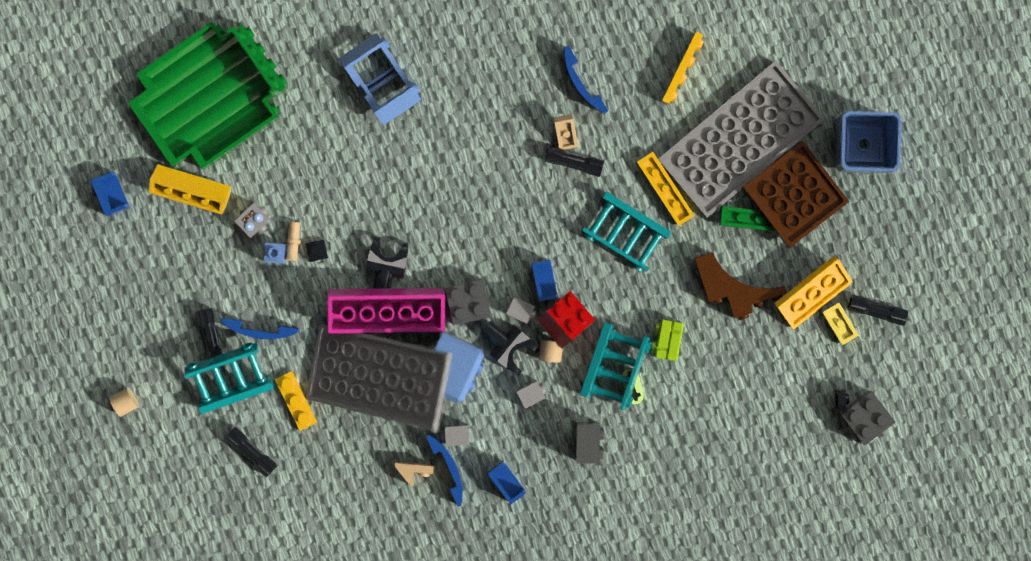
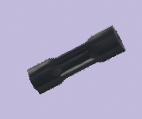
[545,145,604,177]
[848,295,908,326]
[195,308,223,359]
[224,427,278,478]

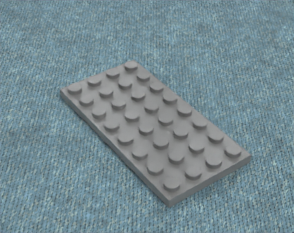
[658,61,825,218]
[305,324,452,431]

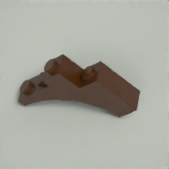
[693,252,787,321]

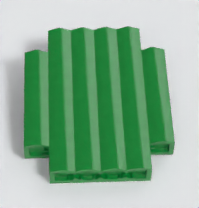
[128,22,288,170]

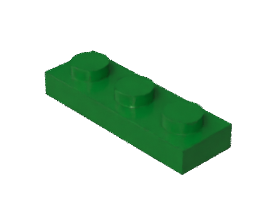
[719,206,775,232]

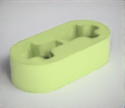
[622,368,644,404]

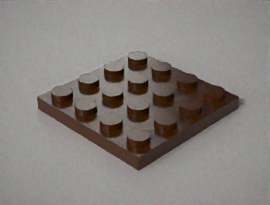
[742,141,849,248]

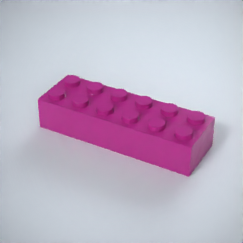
[327,288,445,333]

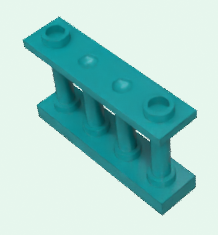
[582,191,672,273]
[580,322,652,410]
[184,342,274,414]

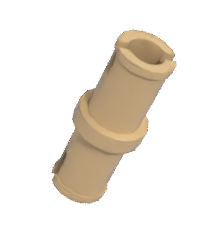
[285,222,301,261]

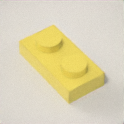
[822,302,859,345]

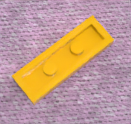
[275,371,317,431]

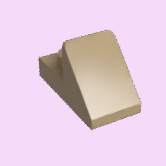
[553,114,578,150]
[395,461,434,487]

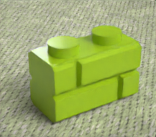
[651,319,684,361]

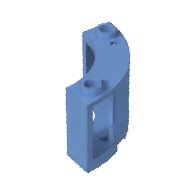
[338,33,422,126]

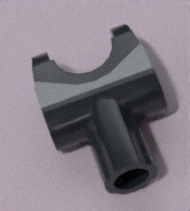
[366,236,408,289]
[480,321,540,375]

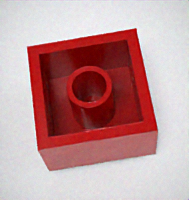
[537,291,595,349]

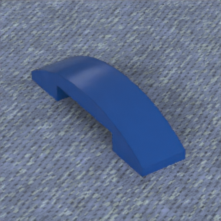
[564,45,608,114]
[221,318,300,339]
[426,434,463,507]

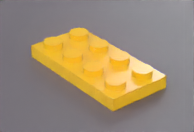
[774,255,853,330]

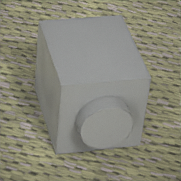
[506,297,537,324]
[516,380,547,409]
[441,424,469,446]

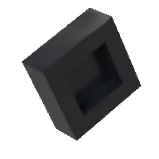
[305,239,329,262]
[835,389,849,410]

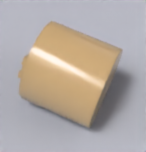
[538,340,563,363]
[109,387,139,417]

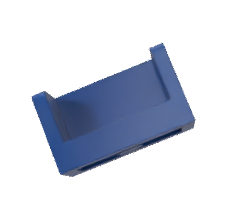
[91,172,130,217]
[532,260,558,301]
[488,461,526,505]

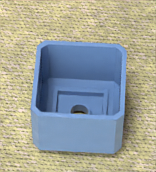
[835,111,902,173]
[435,331,484,403]

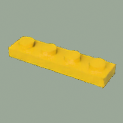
[661,31,704,105]
[636,152,695,226]

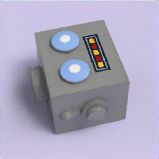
[235,203,272,238]

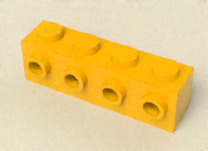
[149,164,231,215]

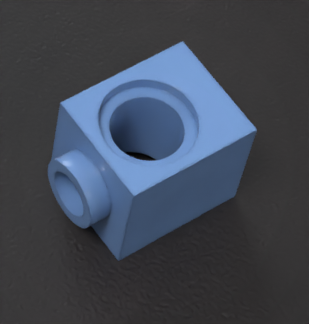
[264,243,287,263]

